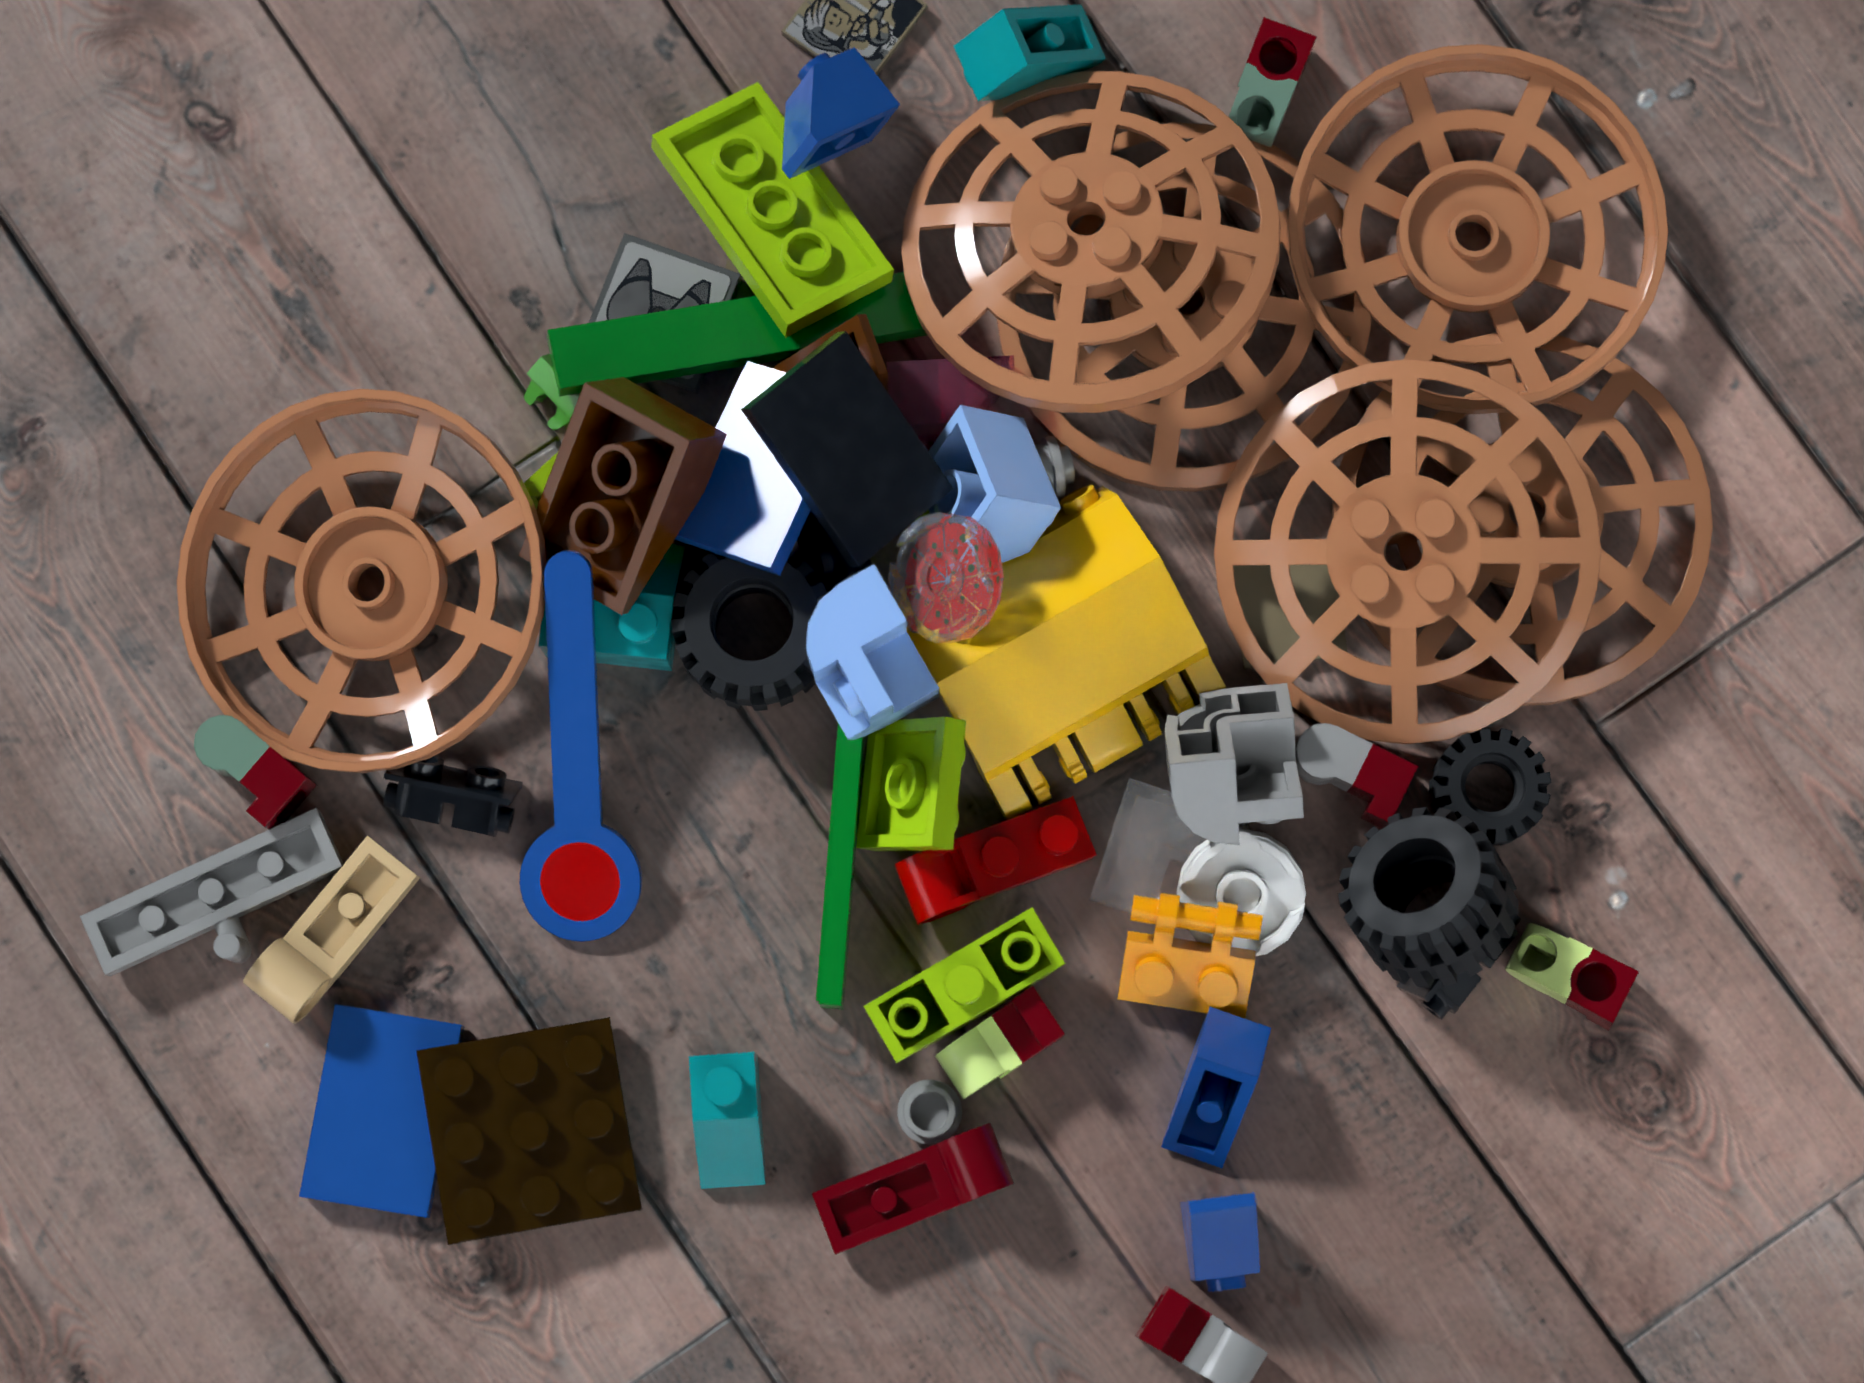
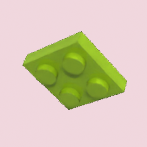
[856,717,966,851]

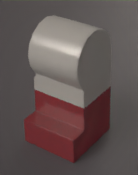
[1295,723,1418,829]
[1135,1286,1268,1383]

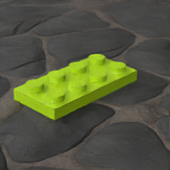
[651,82,894,338]

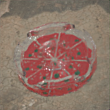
[888,512,1004,643]

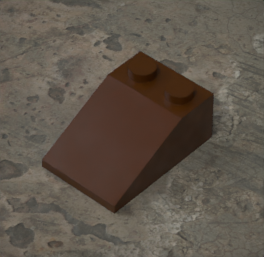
[519,377,727,615]

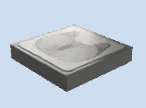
[589,233,743,394]

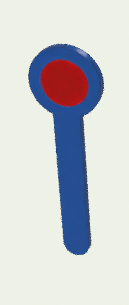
[520,550,642,942]

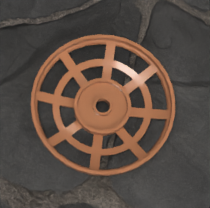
[1286,44,1668,414]
[901,71,1281,413]
[996,122,1371,492]
[1331,332,1713,706]
[1214,359,1601,744]
[177,389,547,773]

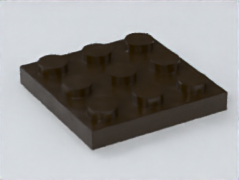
[416,1017,642,1245]

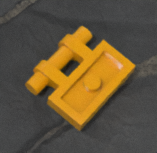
[1117,893,1263,1018]

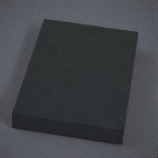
[741,331,954,567]

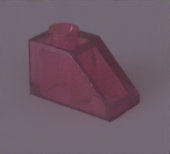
[887,355,1014,451]

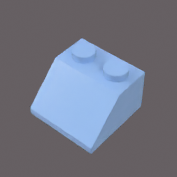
[911,405,1061,586]

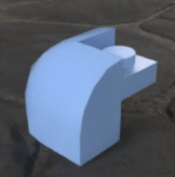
[806,564,939,740]

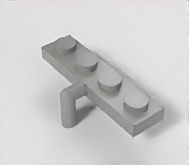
[80,808,344,976]

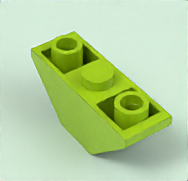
[863,907,1066,1063]

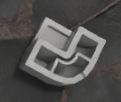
[1164,683,1304,845]

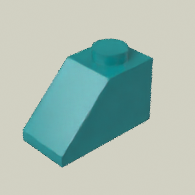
[954,4,1106,101]
[689,1052,766,1189]

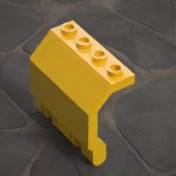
[894,485,1226,820]

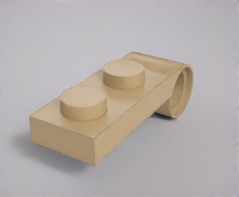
[243,836,420,1024]

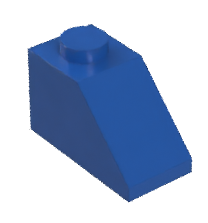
[782,47,900,179]
[1161,1007,1271,1168]
[1180,1193,1260,1292]

